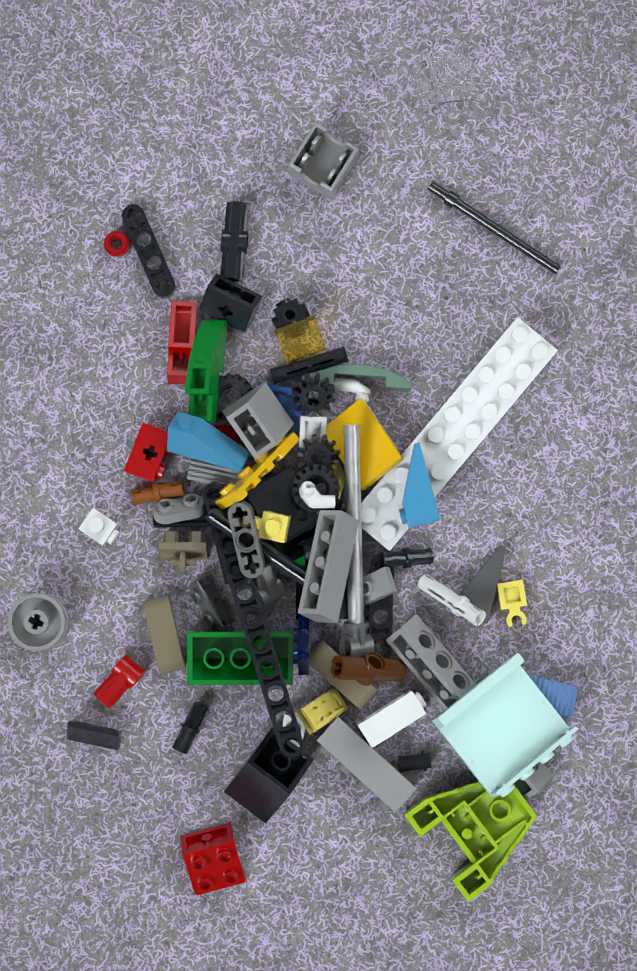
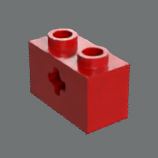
[124,422,172,483]

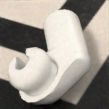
[334,378,371,403]
[299,481,335,508]

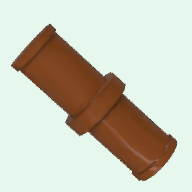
[130,479,185,506]

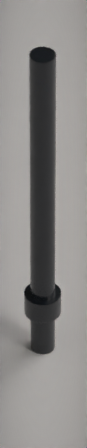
[427,181,561,274]

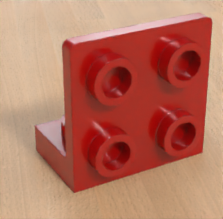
[180,822,246,895]

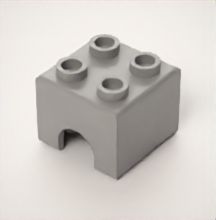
[288,122,359,201]

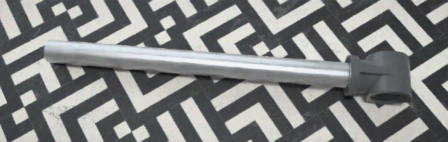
[339,425,375,657]

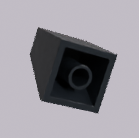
[224,728,314,824]

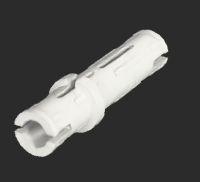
[418,574,486,626]

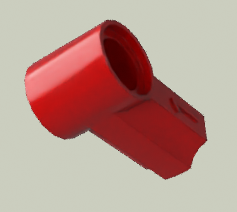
[93,654,146,709]

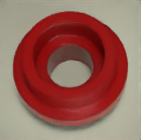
[104,231,130,257]

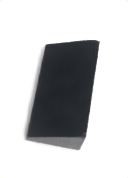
[67,720,122,750]

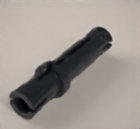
[270,346,349,385]

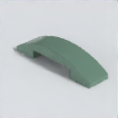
[311,365,412,392]

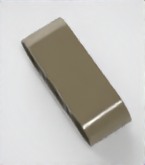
[143,595,186,675]
[305,640,378,710]

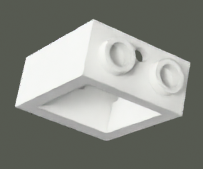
[357,690,427,748]

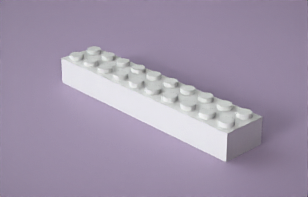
[361,317,558,551]

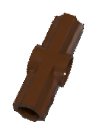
[330,651,408,686]

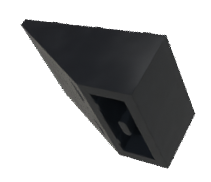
[246,466,318,561]

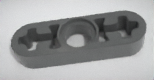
[228,501,265,578]

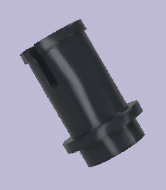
[398,750,432,773]

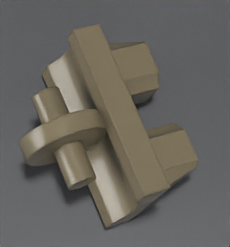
[159,531,208,573]

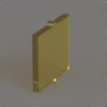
[274,315,327,364]

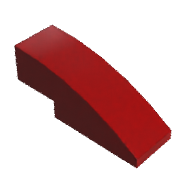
[167,301,197,385]

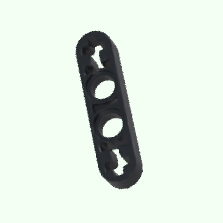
[122,204,176,299]
[368,554,394,655]

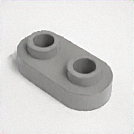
[153,494,205,524]

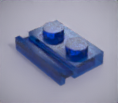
[293,614,309,675]

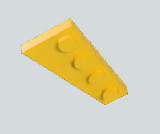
[215,432,300,510]

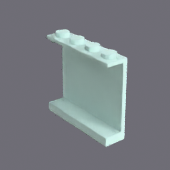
[432,653,578,798]

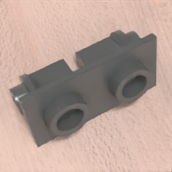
[189,576,233,632]

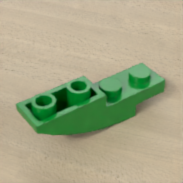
[185,320,227,423]

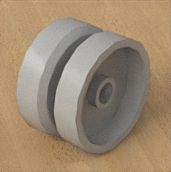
[7,593,70,651]

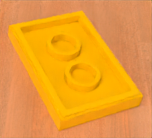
[326,398,404,491]

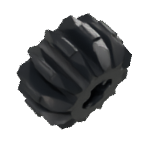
[291,373,335,417]
[296,434,341,472]

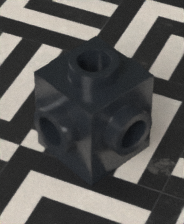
[271,298,310,337]

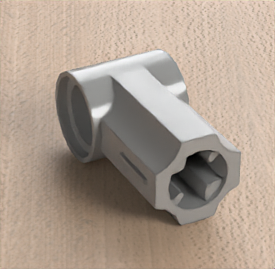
[249,558,285,608]

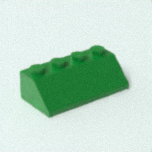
[187,632,294,685]

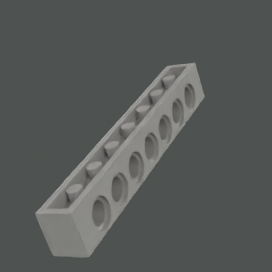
[386,614,553,800]

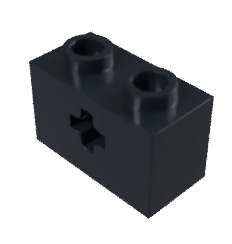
[199,273,263,332]

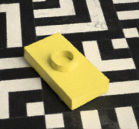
[296,687,349,734]

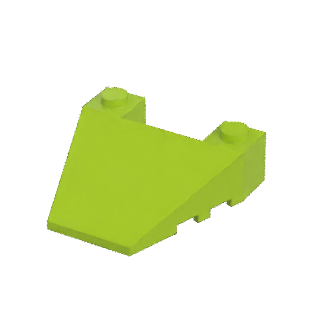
[402,781,537,902]

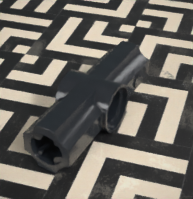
[220,201,249,282]

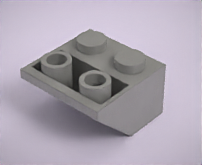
[222,381,294,459]

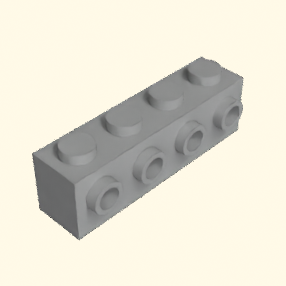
[298,510,359,623]
[317,716,417,812]

